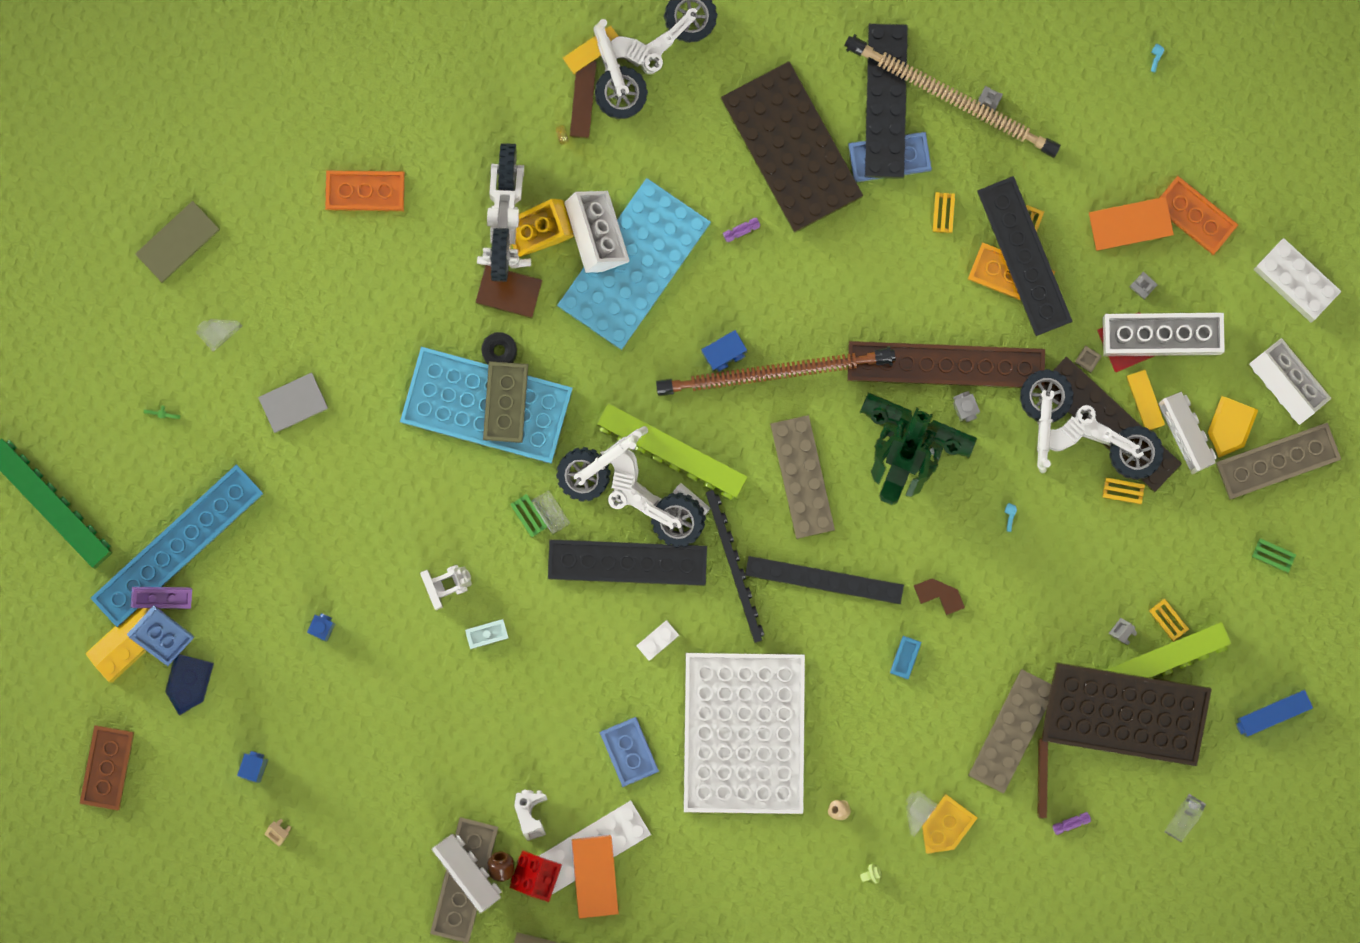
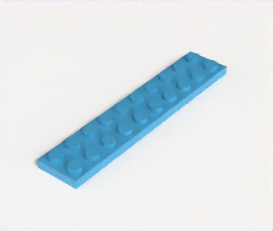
[91,464,264,627]

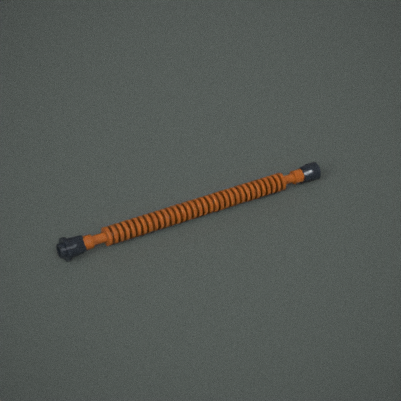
[656,346,896,396]

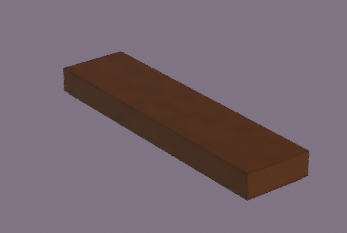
[570,61,597,139]
[1037,738,1048,818]

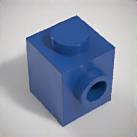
[307,613,335,642]

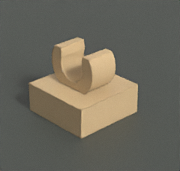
[265,819,291,847]

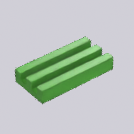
[510,494,548,538]
[1252,538,1296,573]

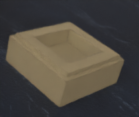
[1074,345,1102,373]

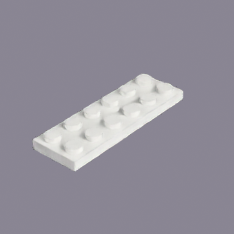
[539,801,651,894]

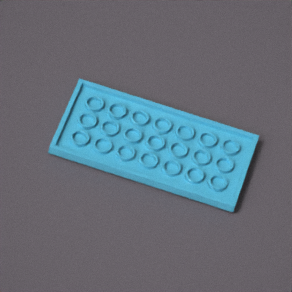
[557,178,711,350]
[400,347,573,464]

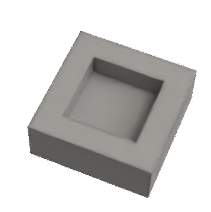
[977,86,1003,113]
[1130,272,1158,300]
[1109,618,1137,645]

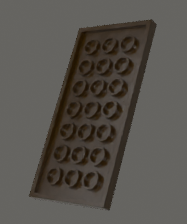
[721,61,863,233]
[1041,662,1212,766]

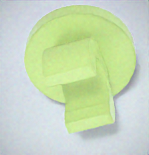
[860,864,882,884]

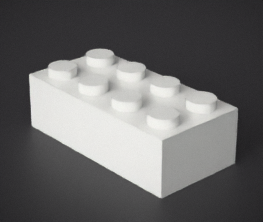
[1253,238,1342,323]

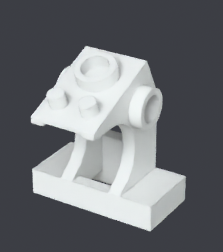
[420,565,472,610]
[514,790,548,841]

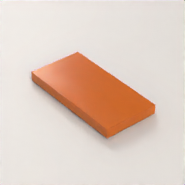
[325,170,405,211]
[1160,176,1238,255]
[1089,197,1174,251]
[571,835,619,918]

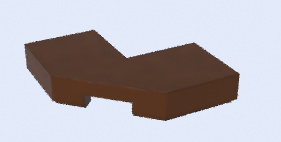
[914,578,965,615]

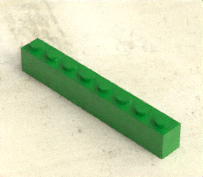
[0,438,112,569]

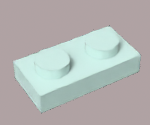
[465,619,509,649]

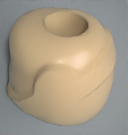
[828,800,851,820]

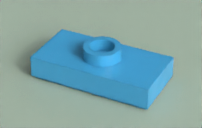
[890,636,922,680]

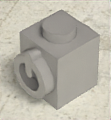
[953,391,980,422]

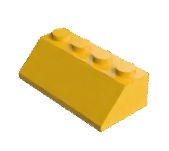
[85,608,151,683]

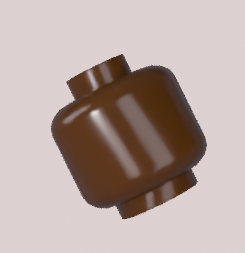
[488,852,514,882]

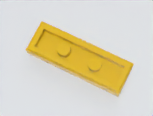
[563,26,619,75]
[1126,370,1165,430]

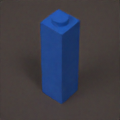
[1236,690,1313,737]

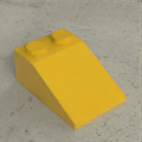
[512,199,574,257]

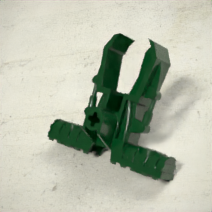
[860,393,977,505]

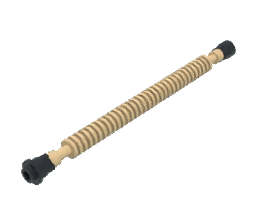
[844,34,1061,158]

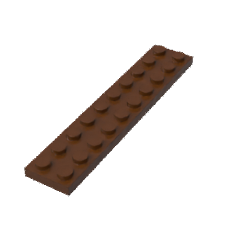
[847,341,1045,389]

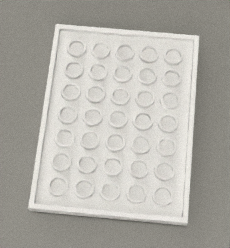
[684,653,805,814]

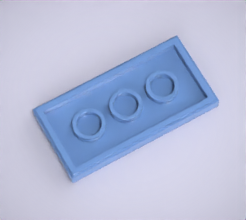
[848,132,932,182]

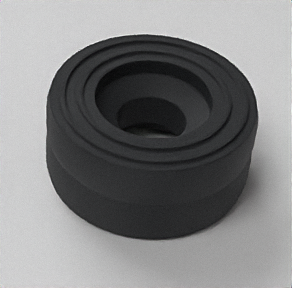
[481,332,517,365]

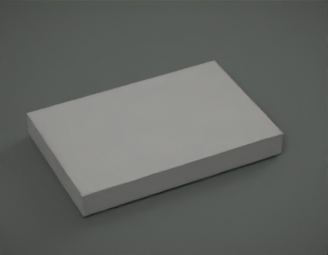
[258,373,328,433]

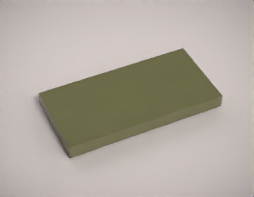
[135,201,219,283]
[483,361,528,443]

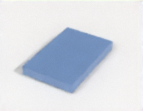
[127,605,194,666]
[600,717,659,787]

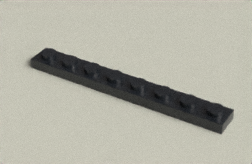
[706,490,765,643]
[745,556,904,604]

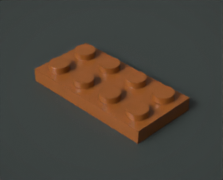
[79,725,135,811]

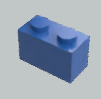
[701,330,747,372]
[237,751,268,783]

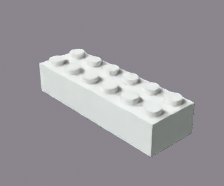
[1103,313,1225,356]

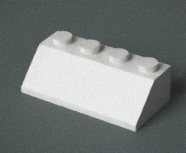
[564,191,630,273]
[1249,338,1332,425]
[1158,392,1216,474]
[432,834,502,913]

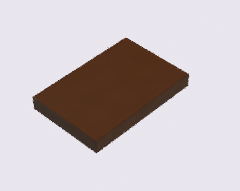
[475,265,543,318]

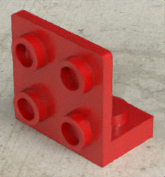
[510,851,562,902]

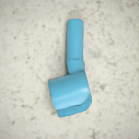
[1151,44,1164,72]
[1004,503,1017,532]

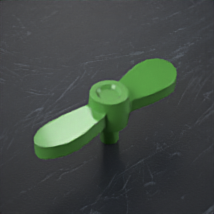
[143,406,181,419]

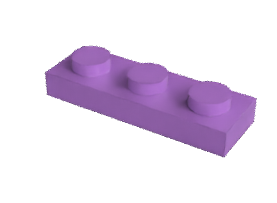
[131,587,192,609]

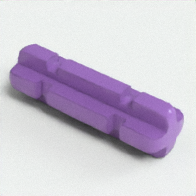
[723,218,760,242]
[1052,812,1091,835]

